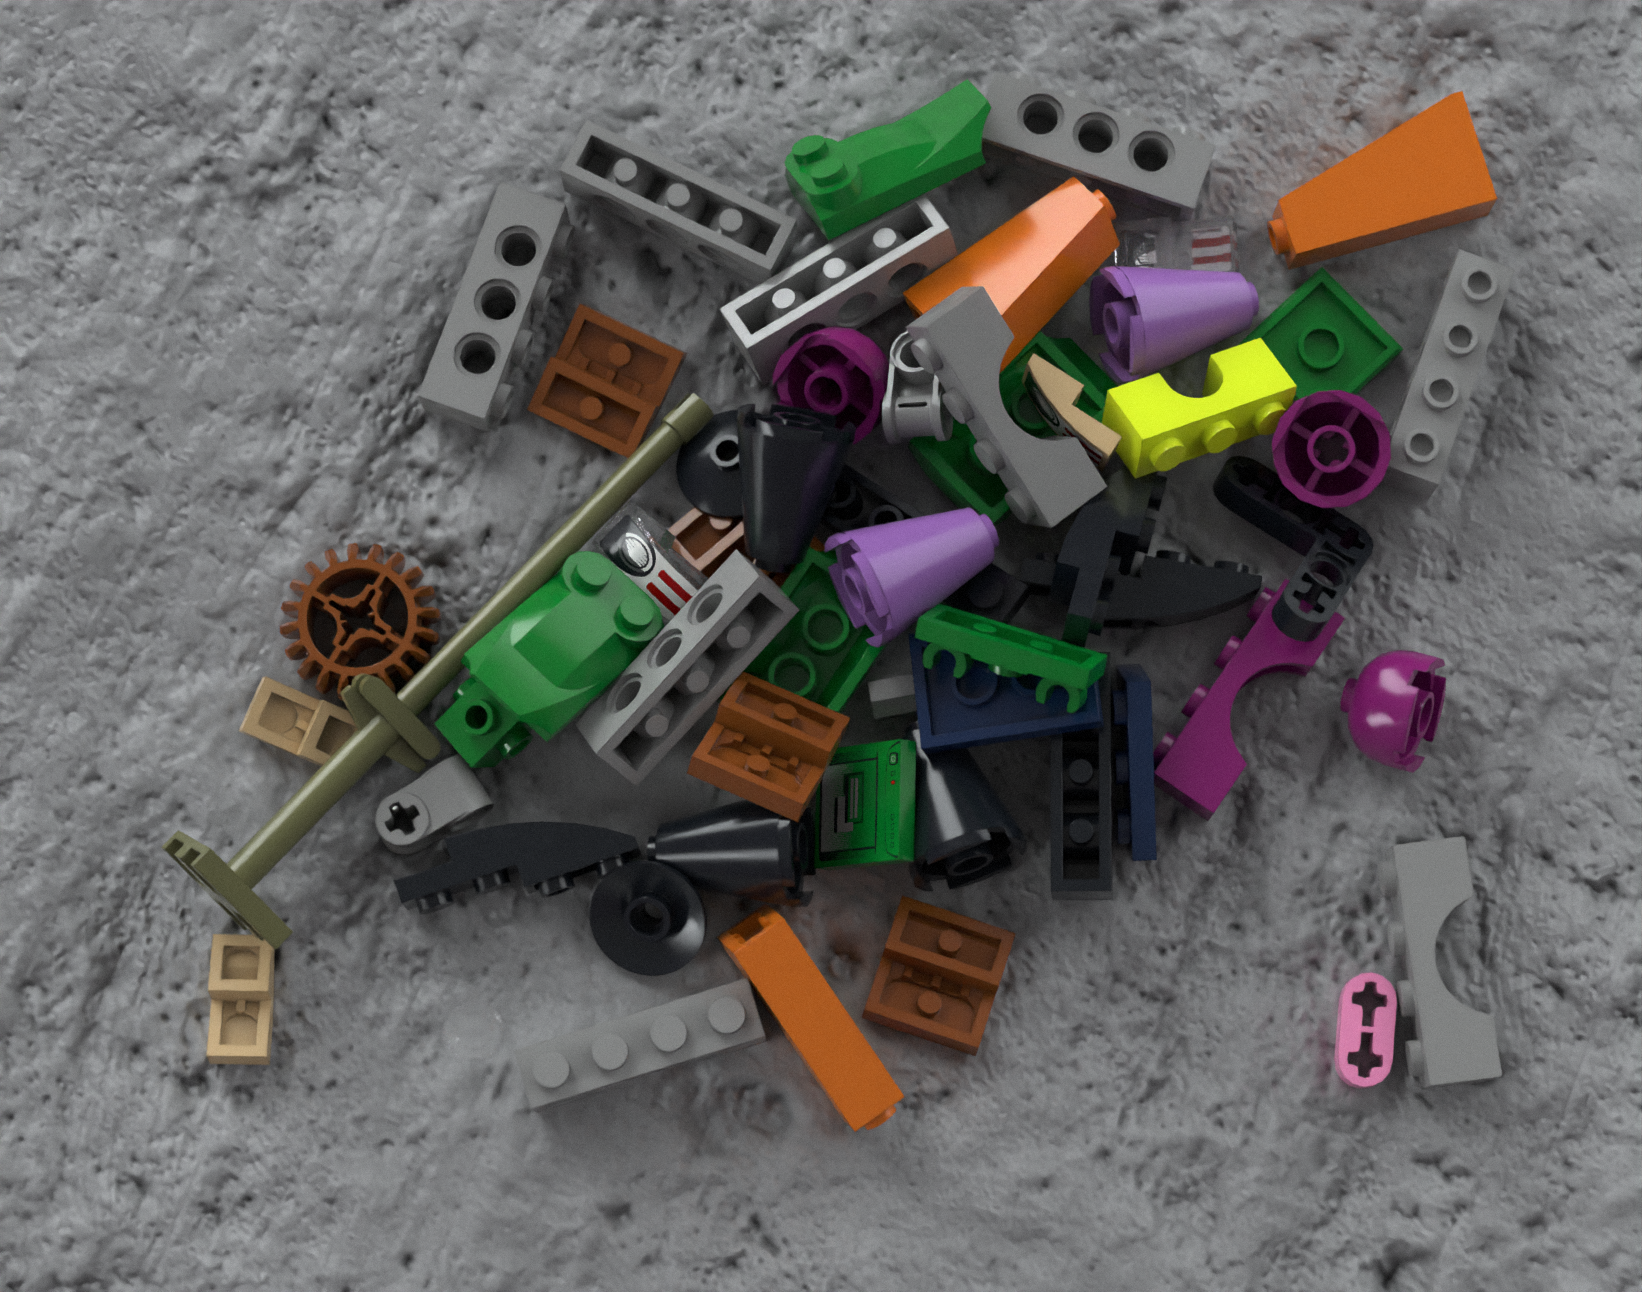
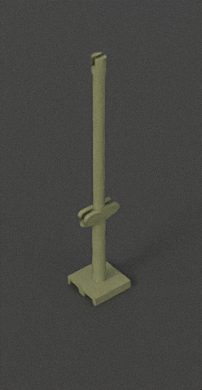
[161,392,714,949]

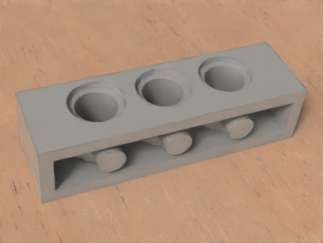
[982,71,1216,225]
[560,120,797,284]
[418,182,575,432]
[719,194,958,385]
[1381,249,1515,500]
[575,549,799,786]

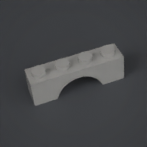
[906,286,1107,528]
[1378,836,1502,1090]
[514,978,766,1113]

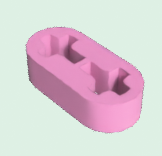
[1334,972,1397,1089]

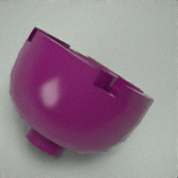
[773,326,889,445]
[1272,390,1392,508]
[1340,650,1446,773]

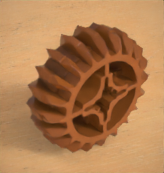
[280,543,441,702]

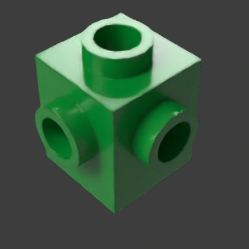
[434,677,533,768]

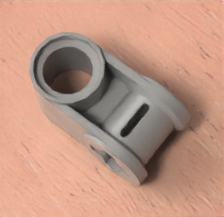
[882,330,953,444]
[375,754,495,856]

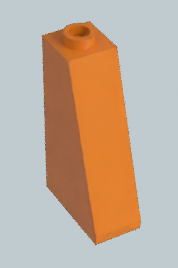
[1267,91,1497,270]
[903,176,1120,374]
[717,903,905,1132]

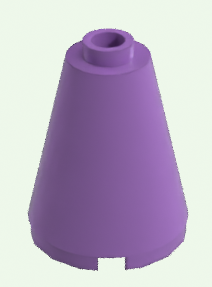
[1089,266,1259,384]
[825,507,999,648]

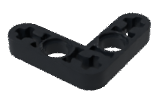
[1213,456,1374,642]

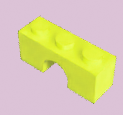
[1102,338,1297,479]

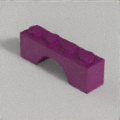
[1153,578,1345,821]

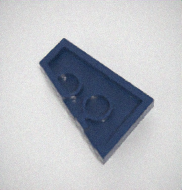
[908,633,1104,754]
[1111,664,1157,861]

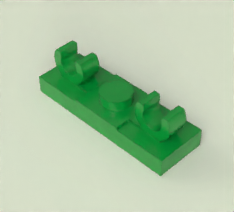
[914,604,1108,713]

